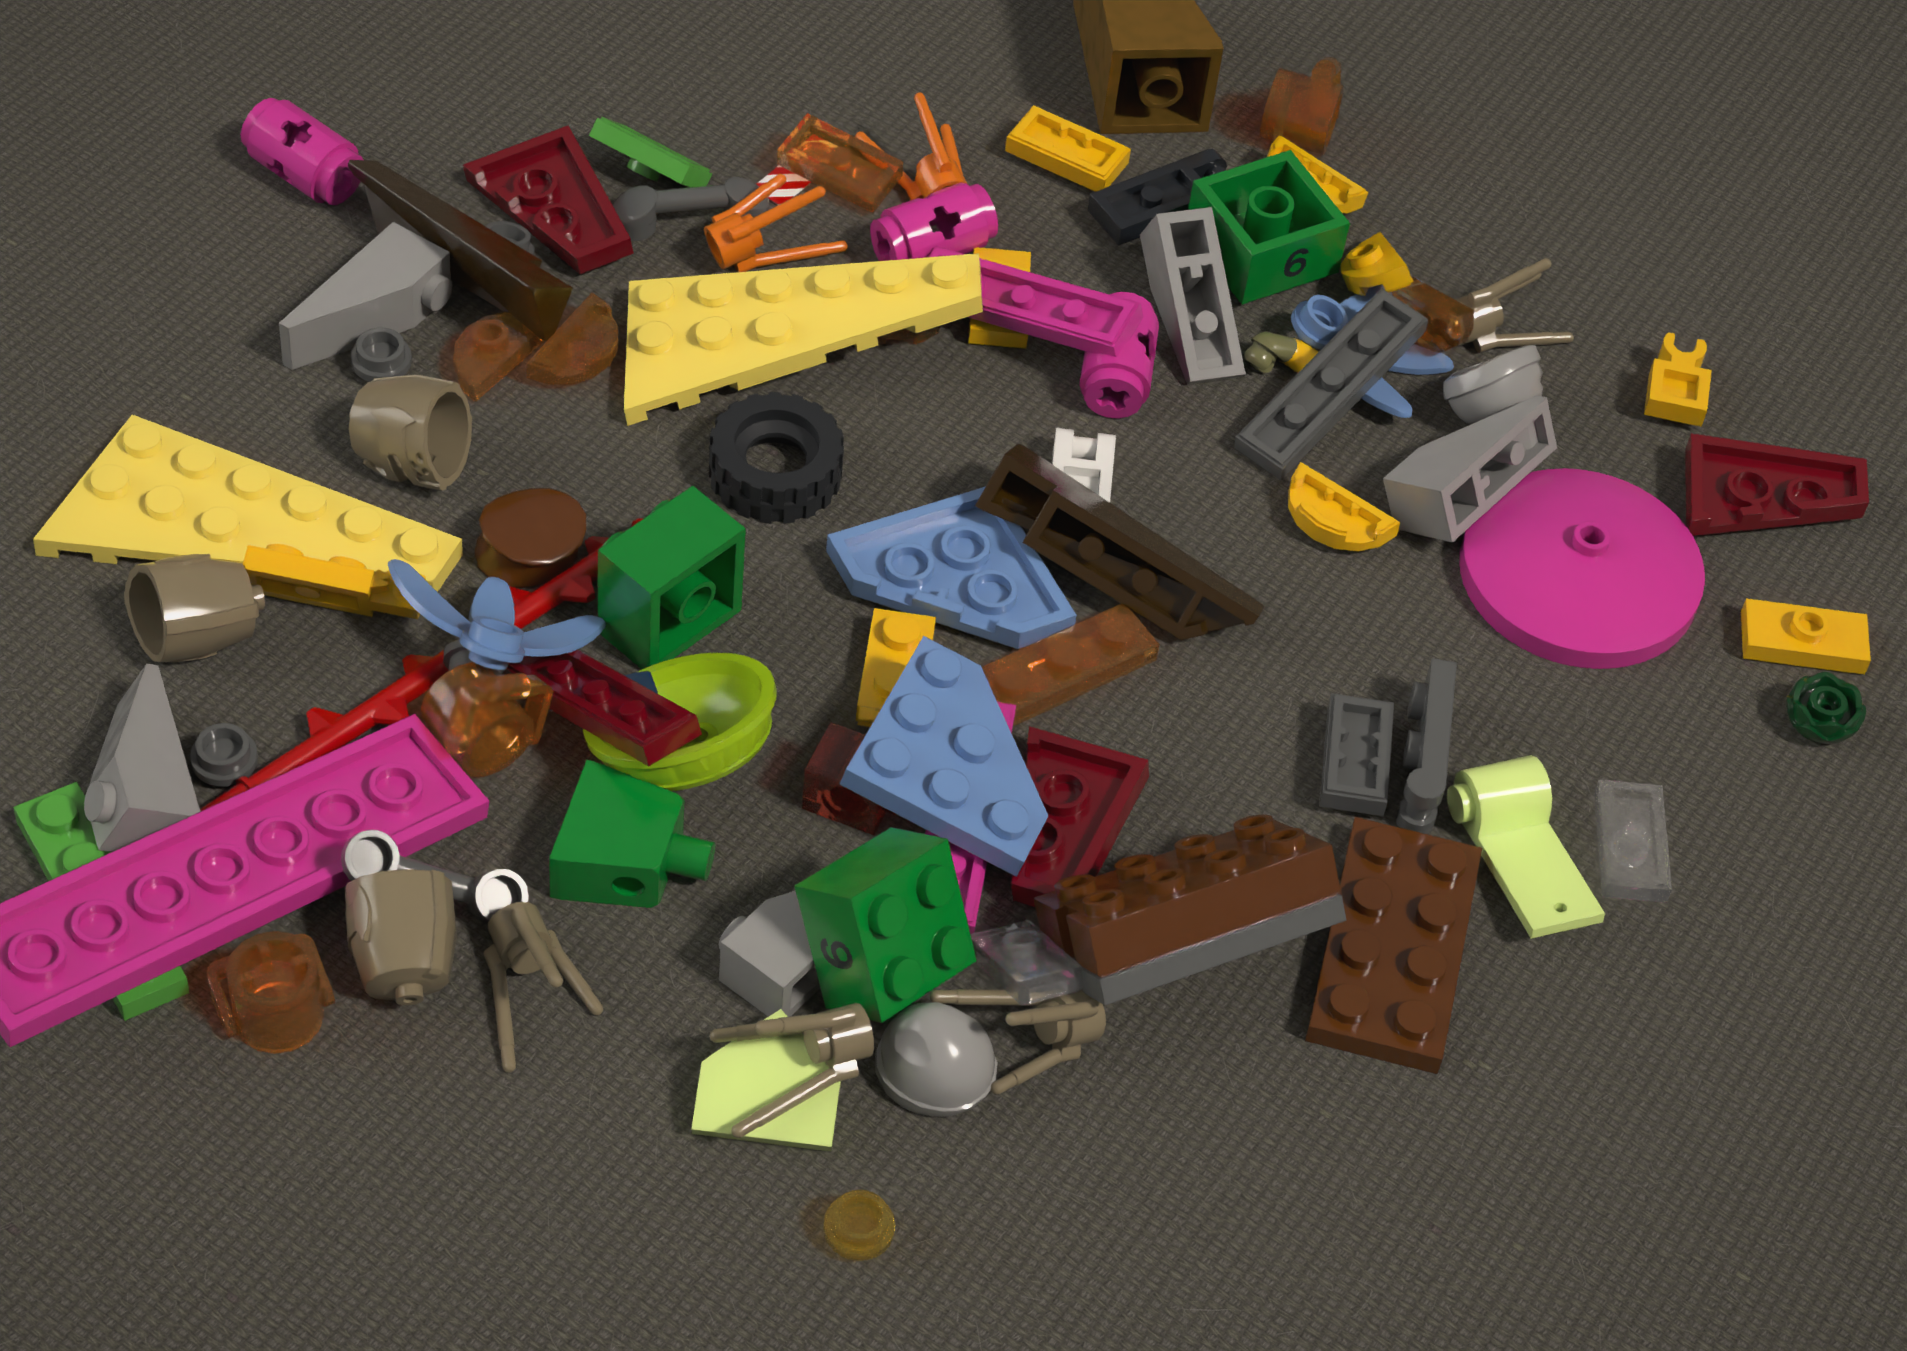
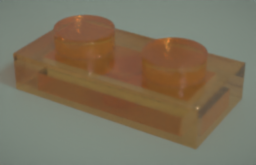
[777,113,904,213]

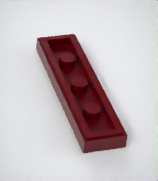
[503,650,702,766]

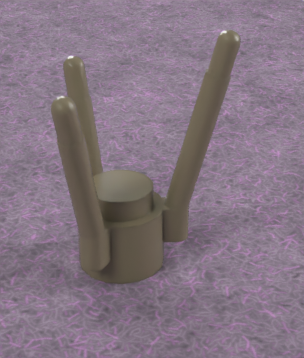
[1443,258,1574,353]
[483,902,603,1073]
[930,987,1106,1095]
[709,1003,874,1138]

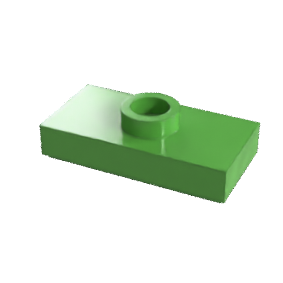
[589,117,712,187]

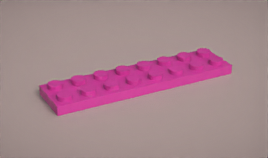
[0,714,489,1047]

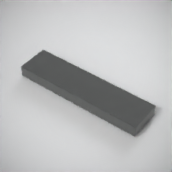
[1234,289,1428,480]

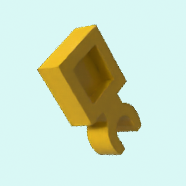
[1644,332,1712,427]

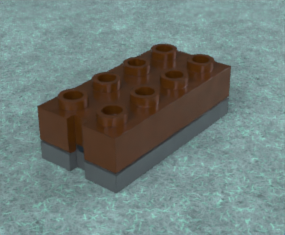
[1033,814,1346,1005]

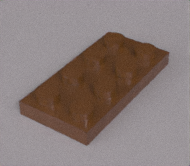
[1305,817,1482,1074]

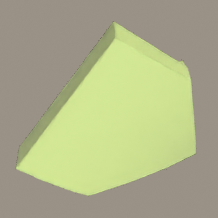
[691,1009,841,1152]

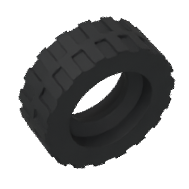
[709,392,844,524]

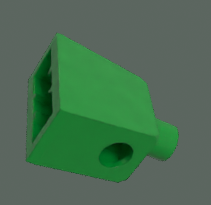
[549,760,715,908]

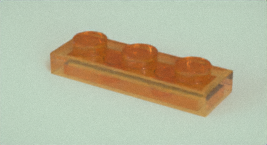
[982,604,1160,727]

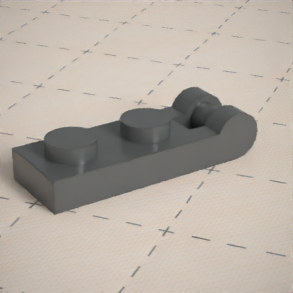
[1396,658,1457,834]

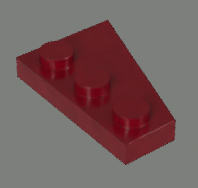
[462,125,634,274]
[1685,433,1869,536]
[1011,726,1149,907]

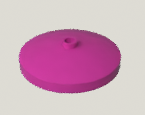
[1459,468,1705,669]

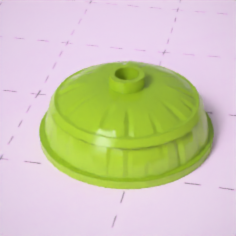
[583,653,777,791]

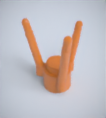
[855,92,968,201]
[704,174,848,272]

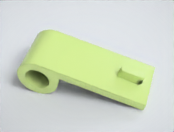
[1447,755,1605,939]

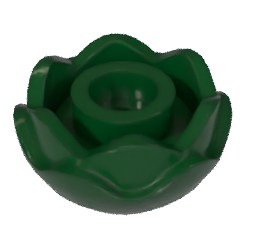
[1786,672,1866,744]

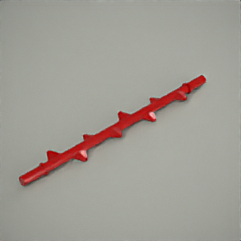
[200,518,643,812]

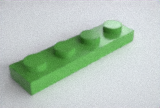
[13,782,189,1021]

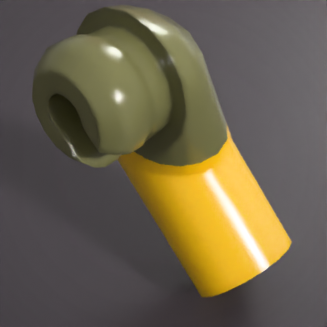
[1244,331,1319,373]

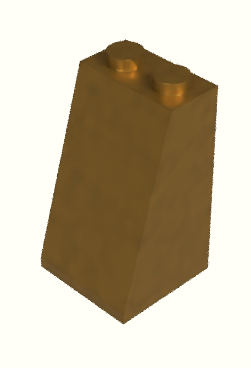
[1073,0,1224,134]

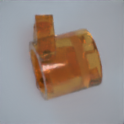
[1260,57,1344,155]
[421,662,553,777]
[207,931,335,1054]

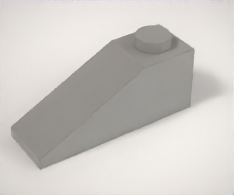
[1140,207,1246,385]
[279,222,453,370]
[1383,396,1557,542]
[84,663,200,852]
[719,891,820,1017]

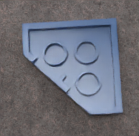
[826,487,1077,649]
[840,636,1048,877]

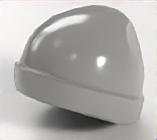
[1443,345,1543,425]
[875,1002,998,1117]

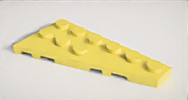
[624,253,983,426]
[33,414,463,592]

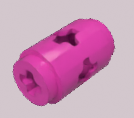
[240,98,364,205]
[870,182,998,261]
[1079,292,1159,419]

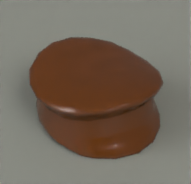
[475,488,586,588]

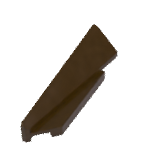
[348,160,573,342]
[975,444,1265,640]

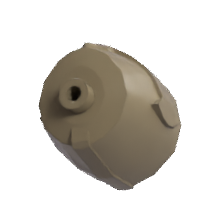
[349,375,472,491]
[124,554,265,662]
[345,869,457,1005]

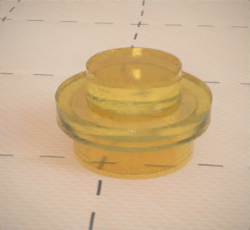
[823,1190,895,1261]

